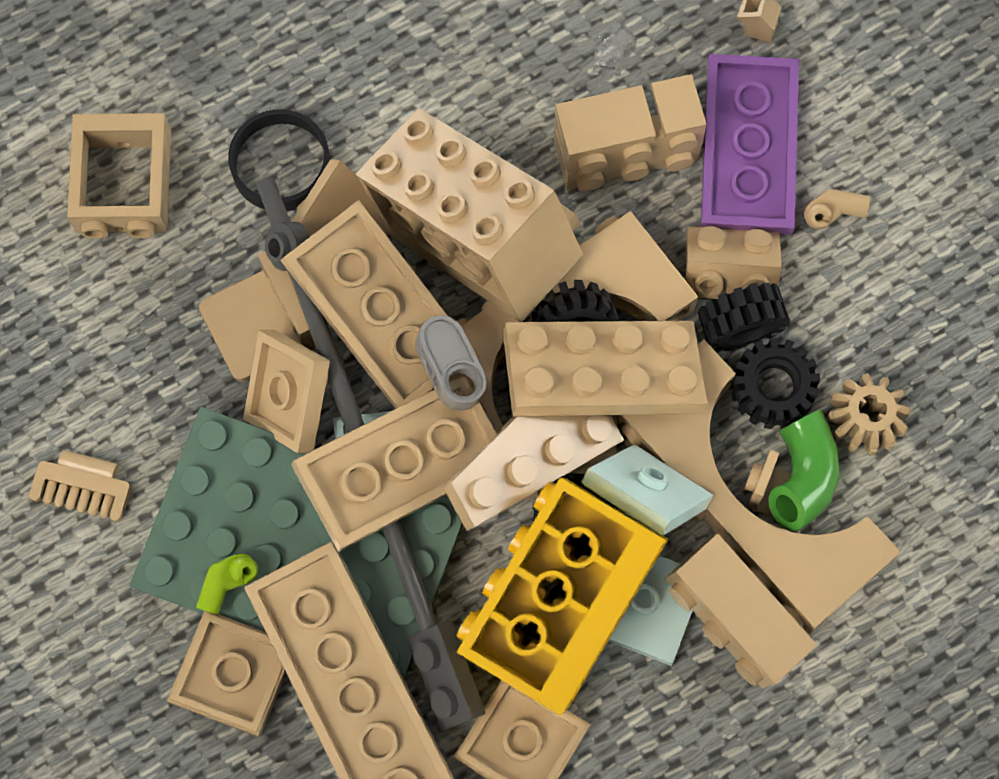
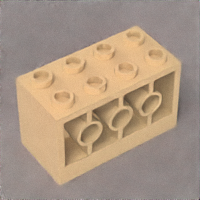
[355,108,583,322]

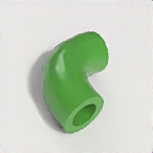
[768,409,839,531]

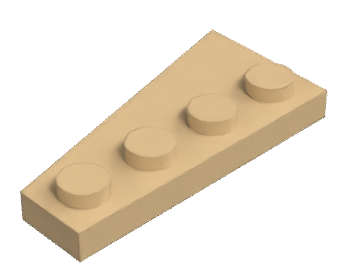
[443,415,624,530]

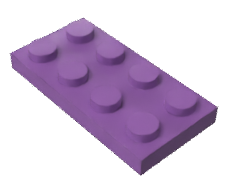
[700,54,799,235]

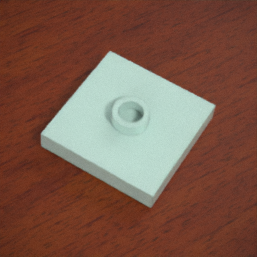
[582,444,713,536]
[609,556,693,666]

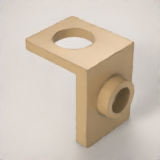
[744,449,790,518]

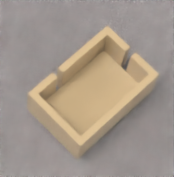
[554,74,707,191]

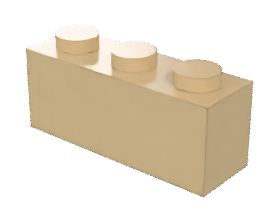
[664,533,817,689]

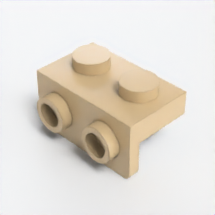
[685,226,782,299]

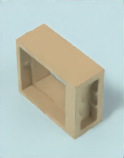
[67,113,171,239]

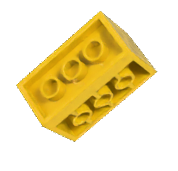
[456,477,669,716]

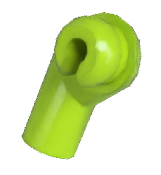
[195,553,258,615]

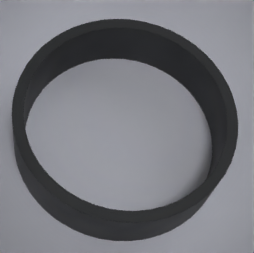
[228,109,331,212]

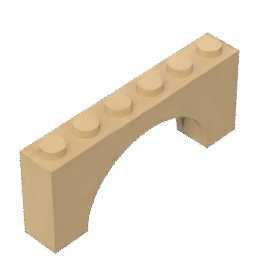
[428,211,698,434]
[617,340,901,635]

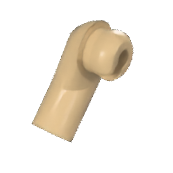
[804,189,870,229]

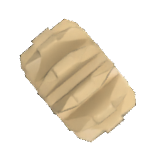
[827,373,911,456]

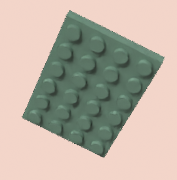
[129,406,463,680]

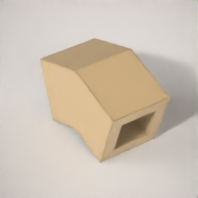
[737,0,782,43]

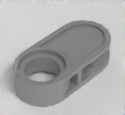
[415,315,487,411]

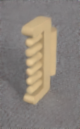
[29,450,132,523]

